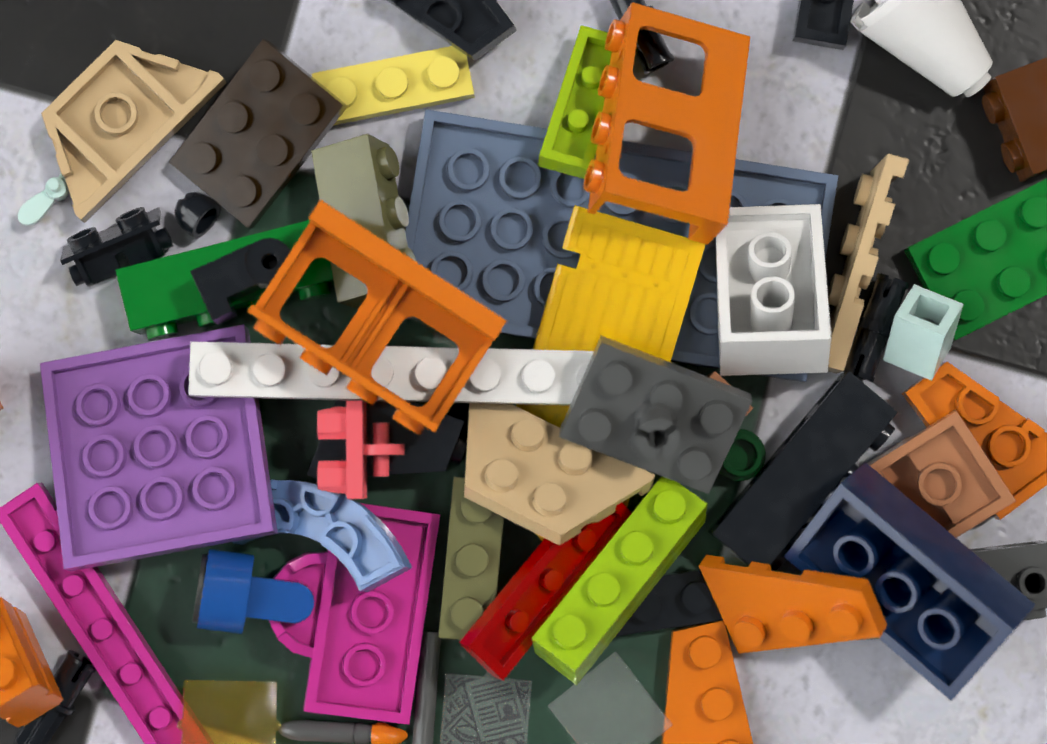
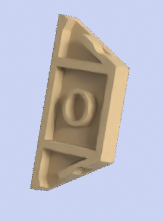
[41,40,226,223]
[464,403,655,545]

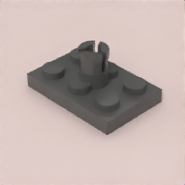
[560,336,752,494]

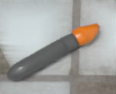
[278,720,408,744]

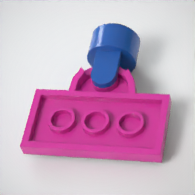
[192,503,440,725]

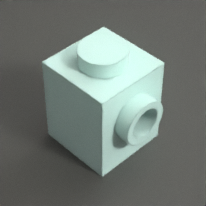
[883,284,964,381]

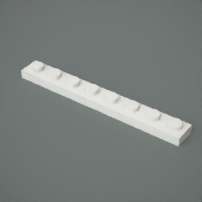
[189,342,594,405]

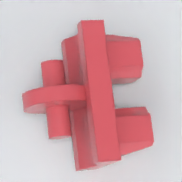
[317,400,405,499]

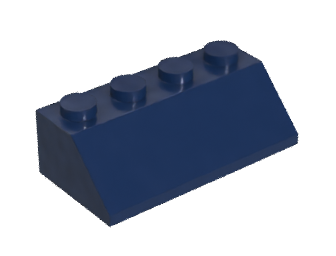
[784,462,1035,701]

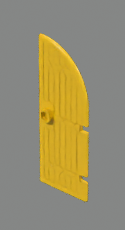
[516,205,706,541]

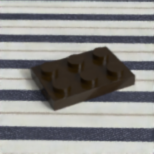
[169,39,348,228]

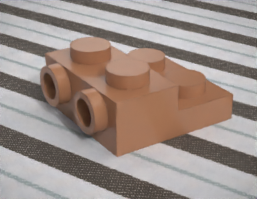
[867,409,1016,538]

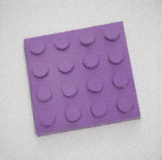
[40,324,278,571]

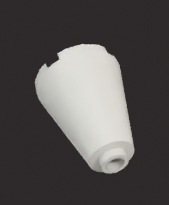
[851,0,993,97]

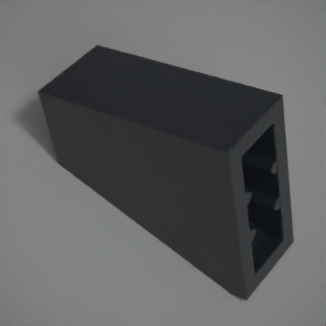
[307,400,467,479]

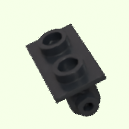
[60,207,174,287]

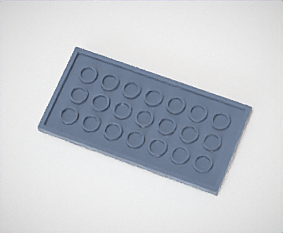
[405,109,838,383]

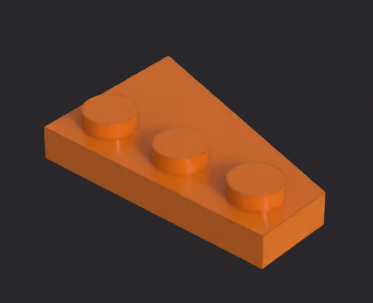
[901,362,1047,520]
[699,555,887,654]
[661,620,753,744]

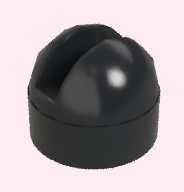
[174,192,221,238]

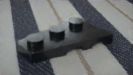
[387,0,517,61]

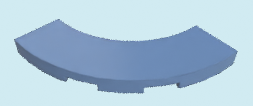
[233,480,412,592]

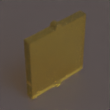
[177,680,281,744]

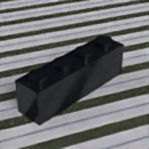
[708,371,898,571]

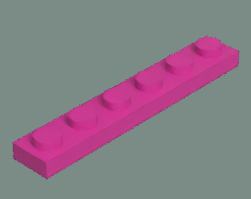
[0,482,213,744]

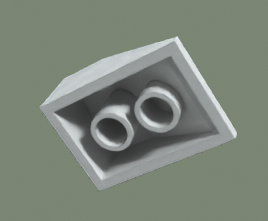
[715,204,831,376]

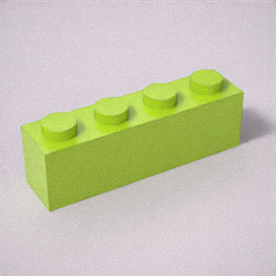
[532,476,707,685]

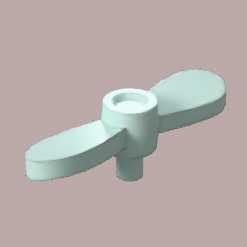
[18,174,69,226]

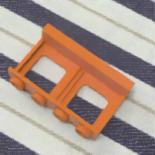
[583,2,750,245]
[248,200,507,435]

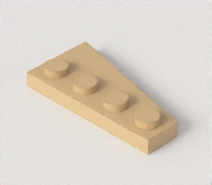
[828,154,909,374]

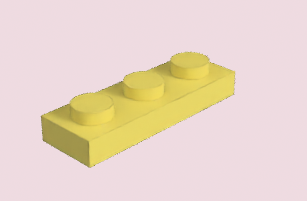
[312,46,475,126]

